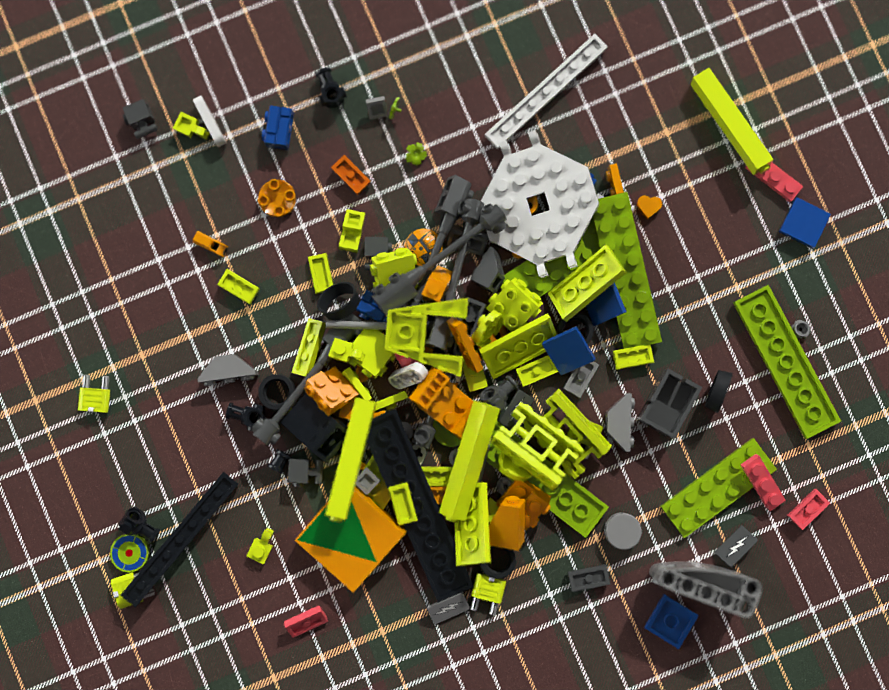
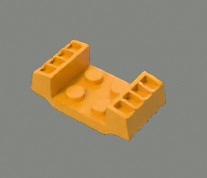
[409,367,473,440]

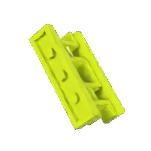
[523,389,612,479]
[490,402,584,490]

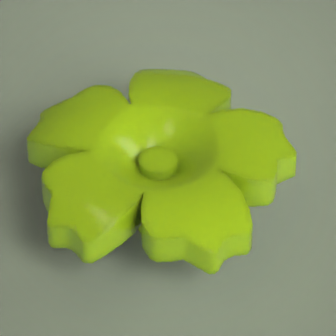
[389,97,402,119]
[405,142,427,166]

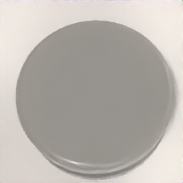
[604,512,642,550]

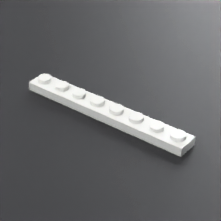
[485,34,608,149]

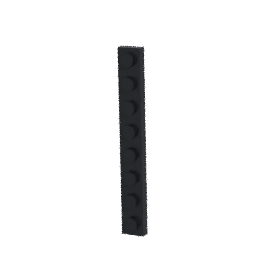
[120,472,239,608]

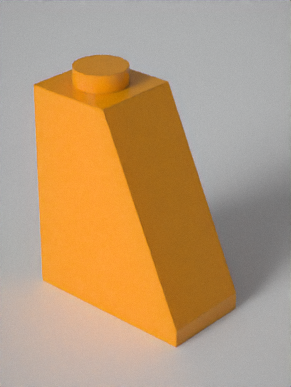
[421,265,453,303]
[489,496,525,551]

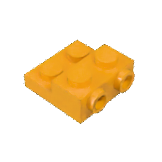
[304,366,359,416]
[496,480,551,531]

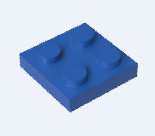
[644,594,699,649]

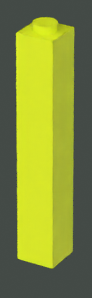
[690,68,774,175]
[326,398,377,522]
[439,401,500,522]

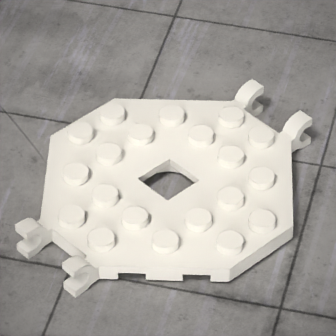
[481,130,600,278]

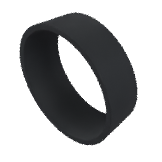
[317,282,359,321]
[705,370,733,413]

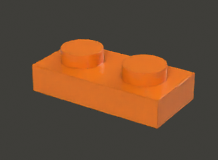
[331,154,371,195]

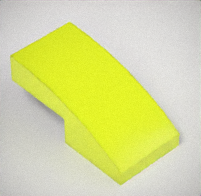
[339,209,365,253]

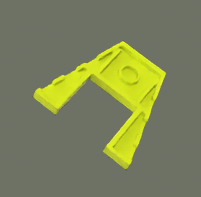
[385,298,469,377]

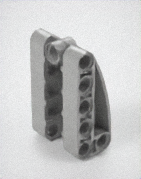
[649,561,762,618]

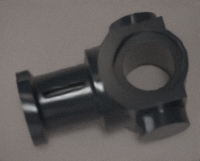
[315,67,347,108]
[225,402,266,431]
[118,506,160,544]

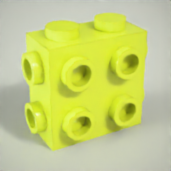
[370,248,420,290]
[486,277,543,332]
[348,329,396,379]

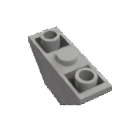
[198,354,259,386]
[605,393,635,452]

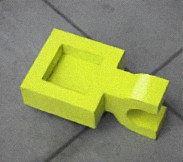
[173,112,210,140]
[328,338,365,363]
[247,528,274,565]

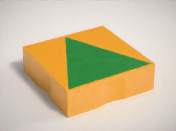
[295,485,406,593]

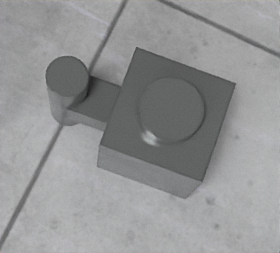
[122,99,158,139]
[364,237,392,271]
[288,459,323,487]

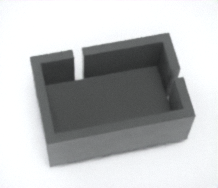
[637,368,702,439]

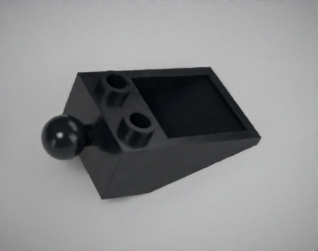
[280,393,348,463]

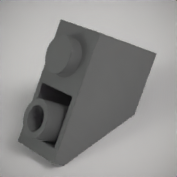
[470,247,505,294]

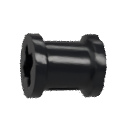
[267,449,292,474]

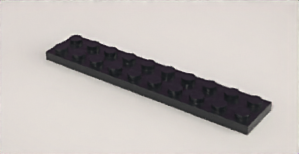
[367,408,474,602]

